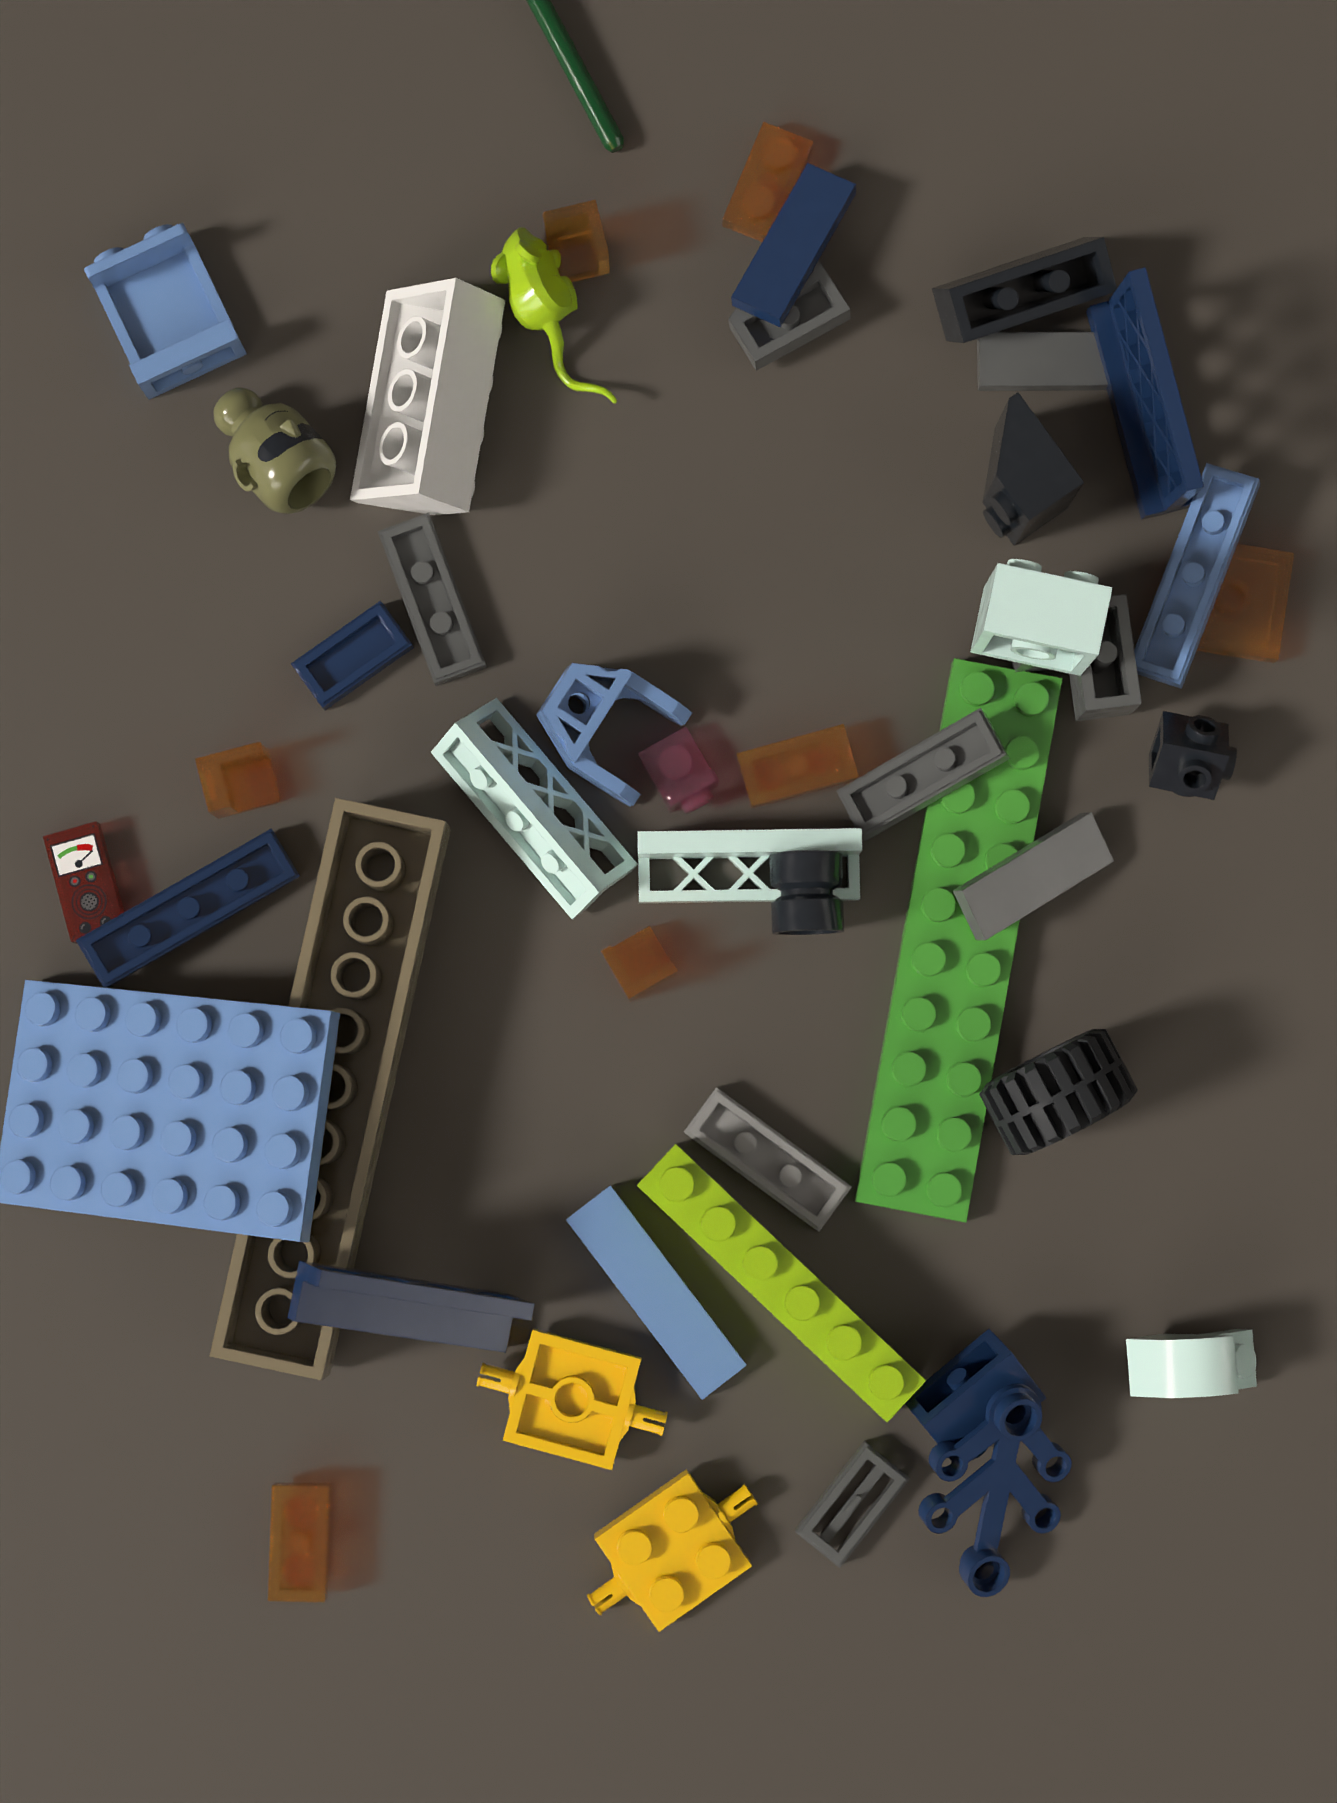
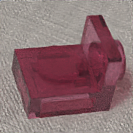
[638,727,719,814]

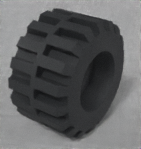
[979,1029,1138,1155]

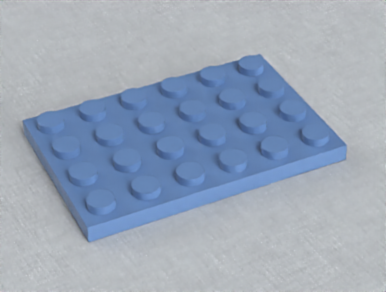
[0,980,340,1242]

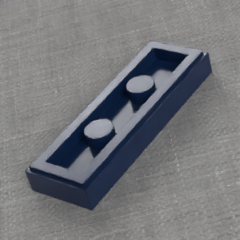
[731,163,856,328]

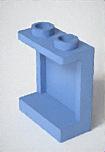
[84,223,247,400]

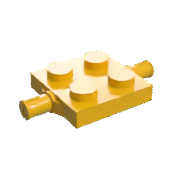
[476,1328,668,1470]
[587,1469,758,1632]

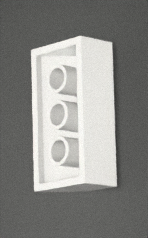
[350,278,505,515]

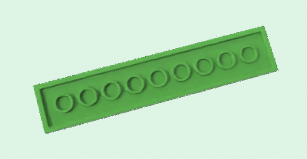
[855,658,1062,1223]

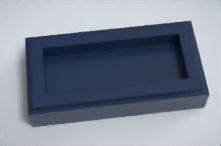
[291,600,414,711]

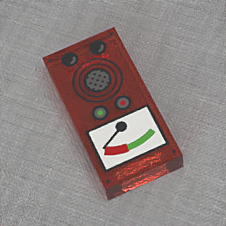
[43,821,124,944]

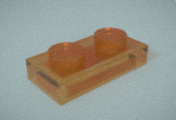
[722,122,813,242]
[736,724,859,809]
[268,1482,331,1602]

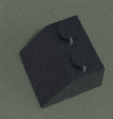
[982,392,1084,546]

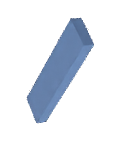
[1134,463,1260,689]
[566,1185,747,1400]

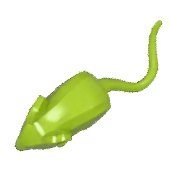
[491,227,617,403]

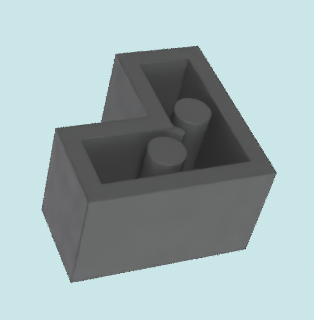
[1012,594,1142,721]

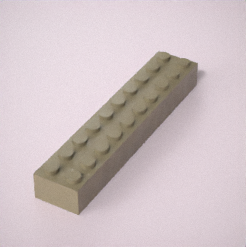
[209,798,451,1381]

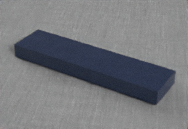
[76,828,300,988]

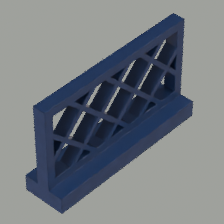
[1086,267,1204,520]

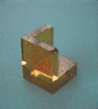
[542,200,610,282]
[195,742,281,819]
[601,926,678,1002]

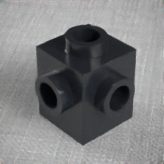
[1149,711,1237,800]

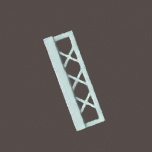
[431,698,638,919]
[638,828,862,903]

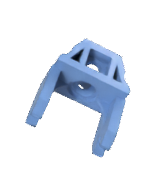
[536,663,692,807]

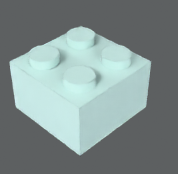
[970,559,1112,676]

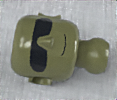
[214,387,337,514]

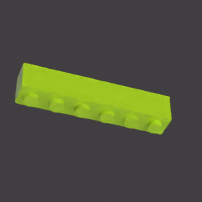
[637,1144,926,1423]

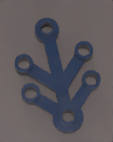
[918,1384,1072,1597]

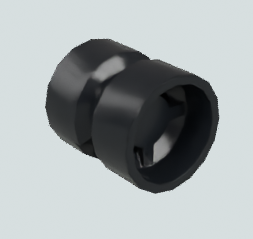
[770,850,844,935]

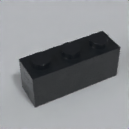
[932,237,1117,343]

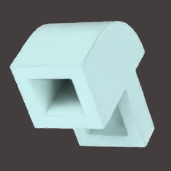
[1126,1329,1257,1398]

